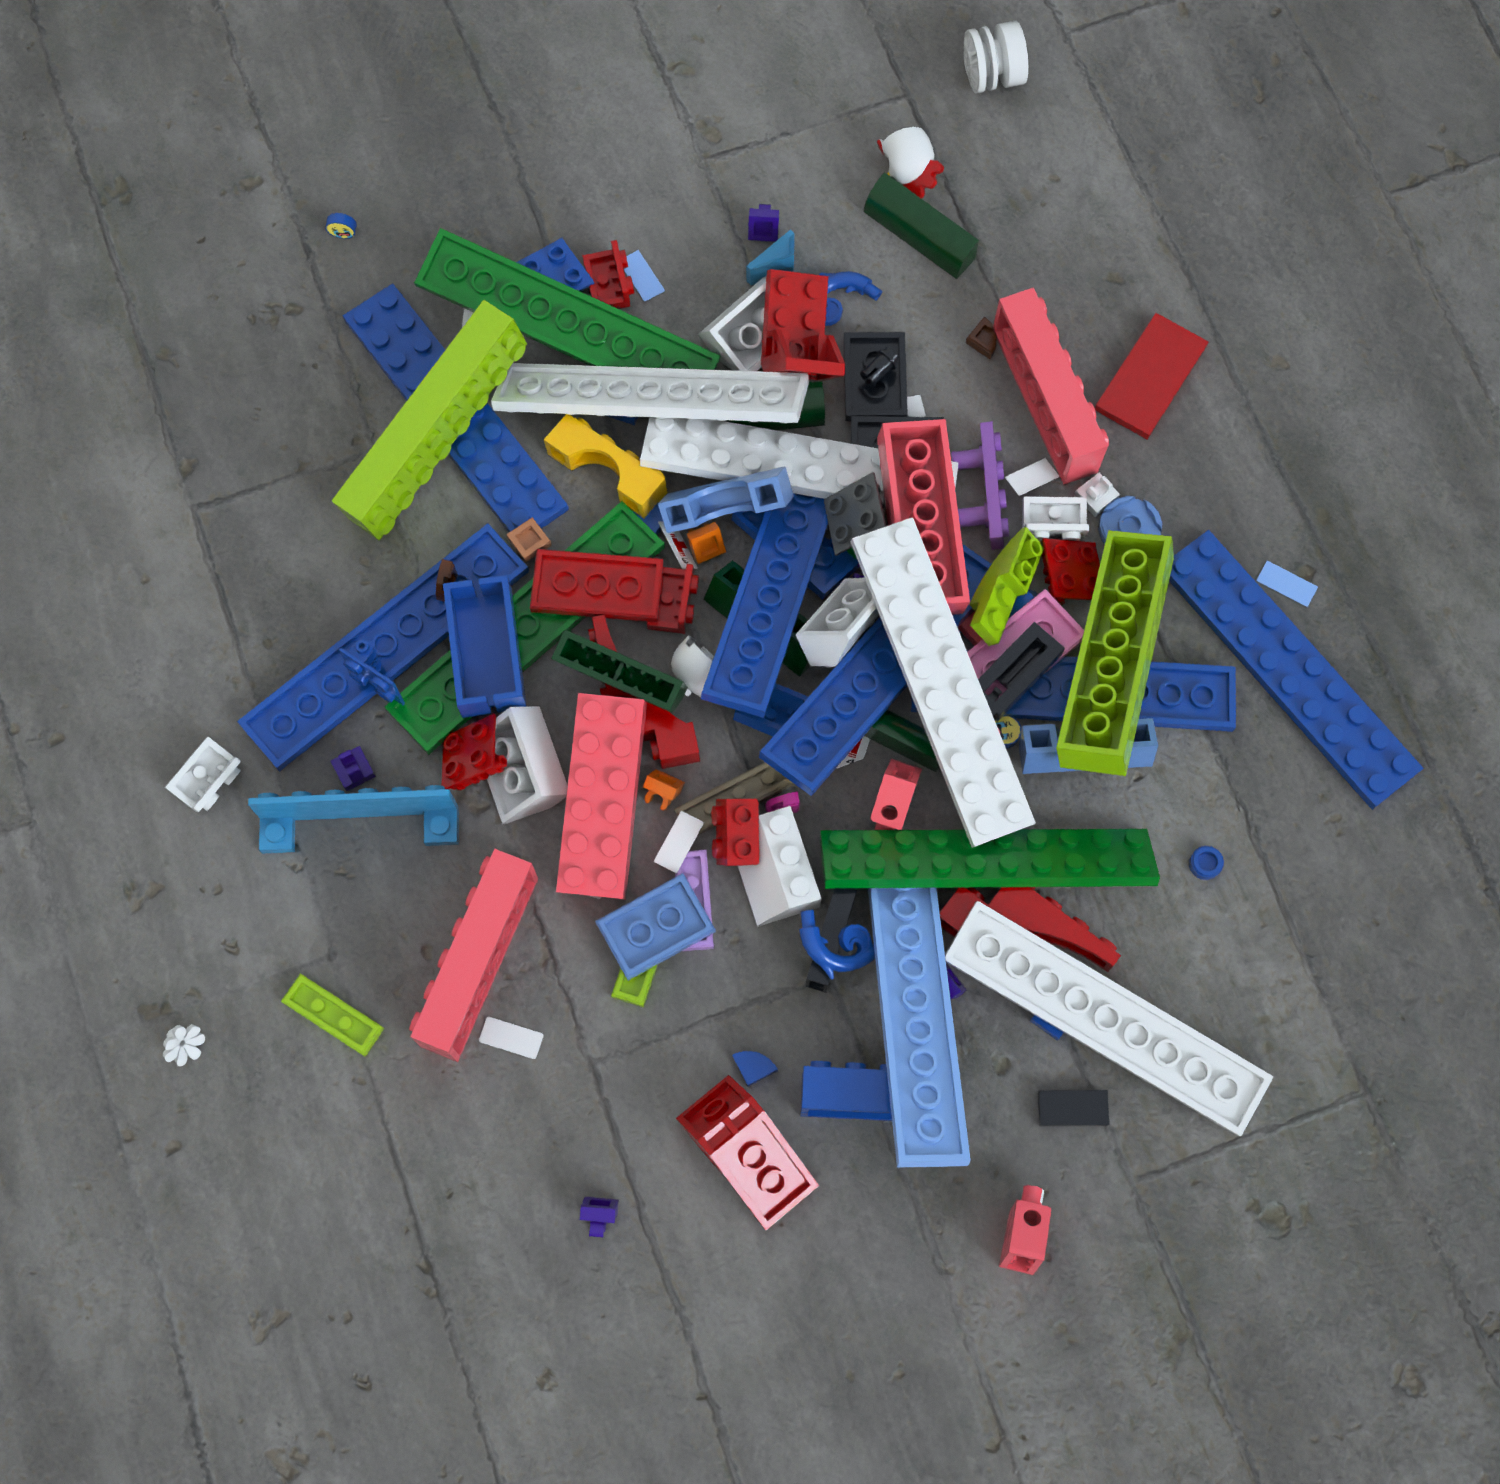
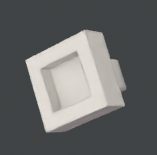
[1074,472,1120,517]

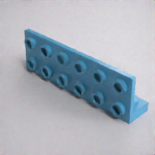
[248,785,459,854]

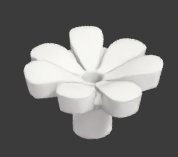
[163,1024,205,1067]

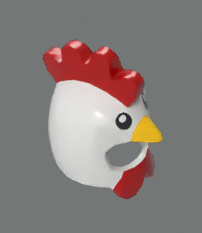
[877,127,944,199]

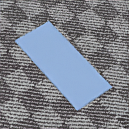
[624,250,665,302]
[1256,561,1318,607]

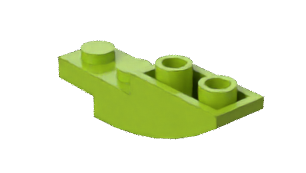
[969,527,1044,646]

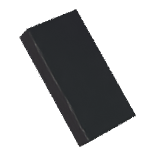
[1038,1090,1109,1126]

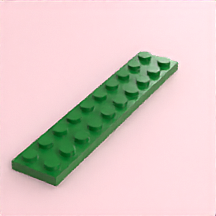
[414,228,721,370]
[385,501,665,755]
[820,829,1160,889]

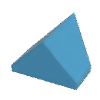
[746,229,795,285]

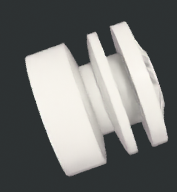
[964,21,1028,94]

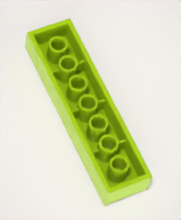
[332,300,527,541]
[1056,530,1174,776]

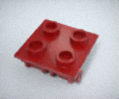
[1041,538,1100,605]
[441,714,507,791]

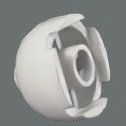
[671,635,714,697]

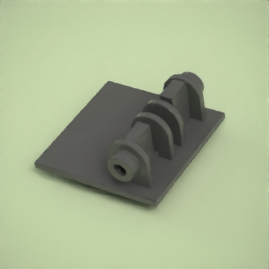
[824,472,887,556]

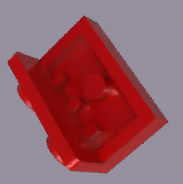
[582,240,634,309]
[647,564,699,634]
[711,798,759,866]

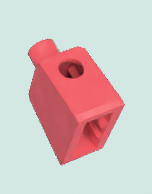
[870,759,922,830]
[999,1185,1051,1275]

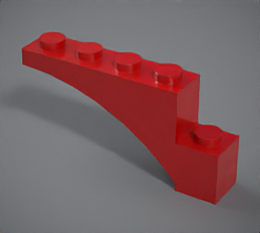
[588,615,700,769]
[940,887,1121,972]

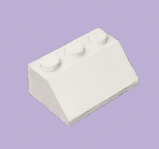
[698,276,767,371]
[796,578,879,668]
[487,706,568,824]
[738,806,821,927]

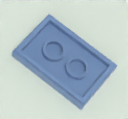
[595,873,716,981]

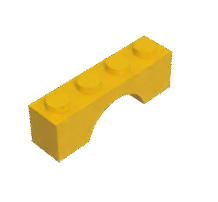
[544,414,667,519]

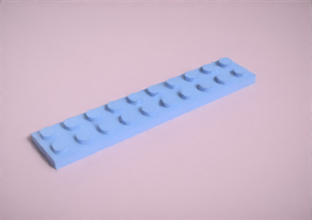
[868,888,971,1168]

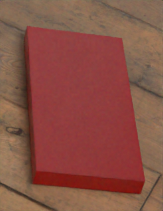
[1095,313,1209,440]
[530,549,664,622]

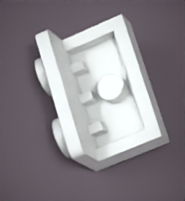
[1022,497,1089,541]
[164,737,241,812]

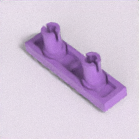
[951,421,1009,550]

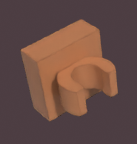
[506,517,551,563]

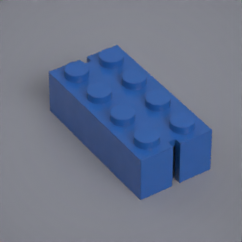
[443,575,527,718]
[800,1061,892,1121]

